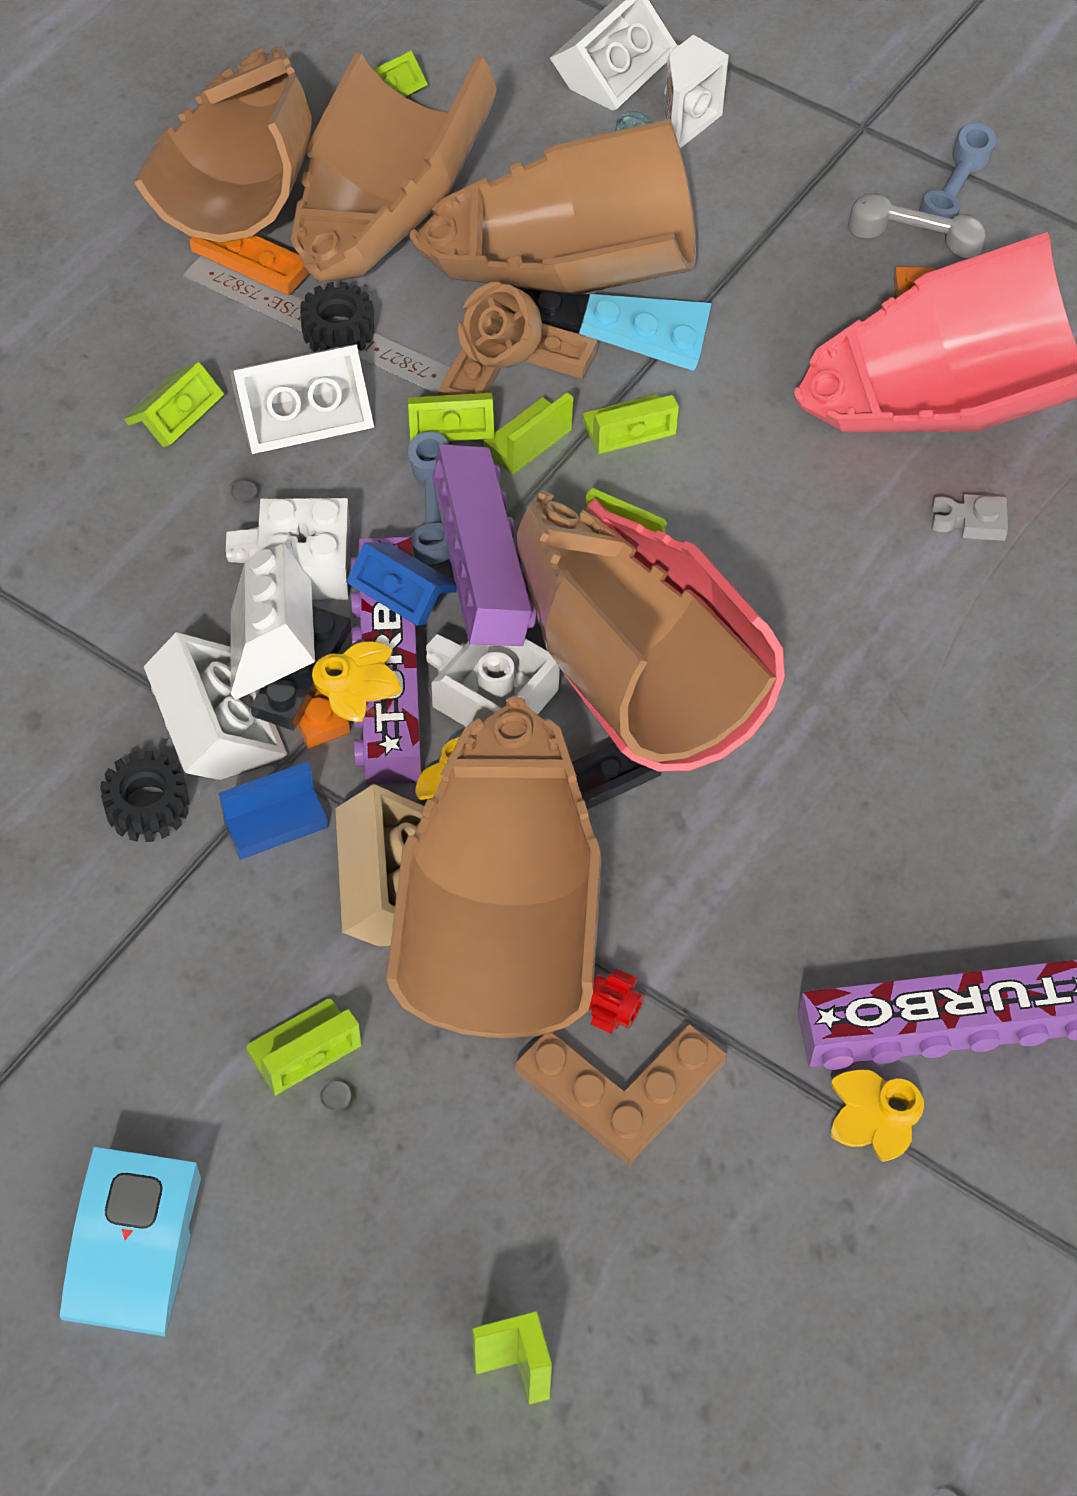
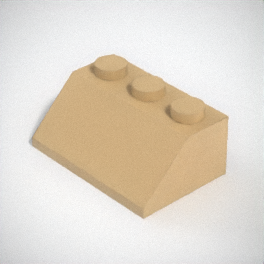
[335,784,424,946]

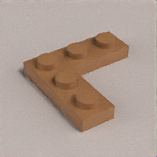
[438,324,598,396]
[515,1024,728,1166]

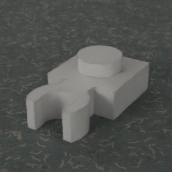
[932,494,1008,541]

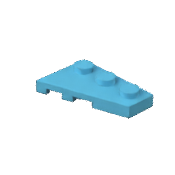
[579,294,712,371]

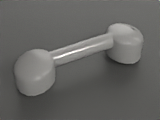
[848,194,986,258]

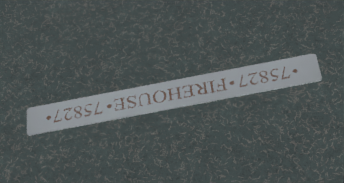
[183,256,451,394]

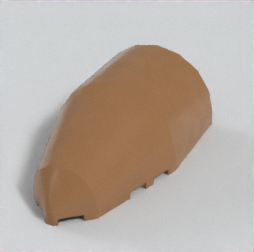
[134,46,312,242]
[291,53,497,282]
[409,119,696,295]
[516,492,776,762]
[386,696,602,1039]

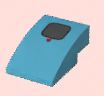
[60,1147,201,1336]

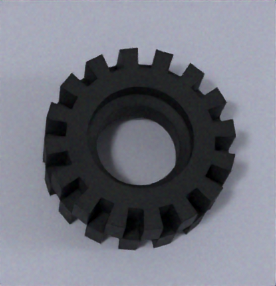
[300,282,374,352]
[100,751,190,842]

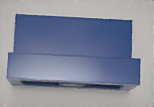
[346,542,457,625]
[218,761,328,860]

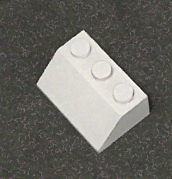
[550,0,677,111]
[229,345,374,454]
[231,543,315,700]
[144,632,287,780]

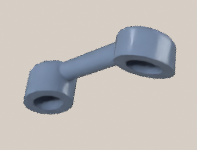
[919,122,996,219]
[408,431,450,564]

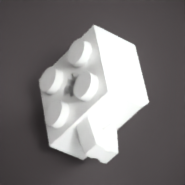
[225,498,351,600]
[426,634,560,727]

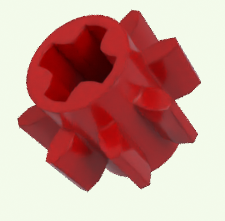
[589,968,644,1034]

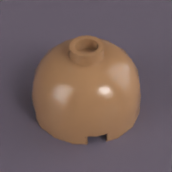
[458,282,543,368]

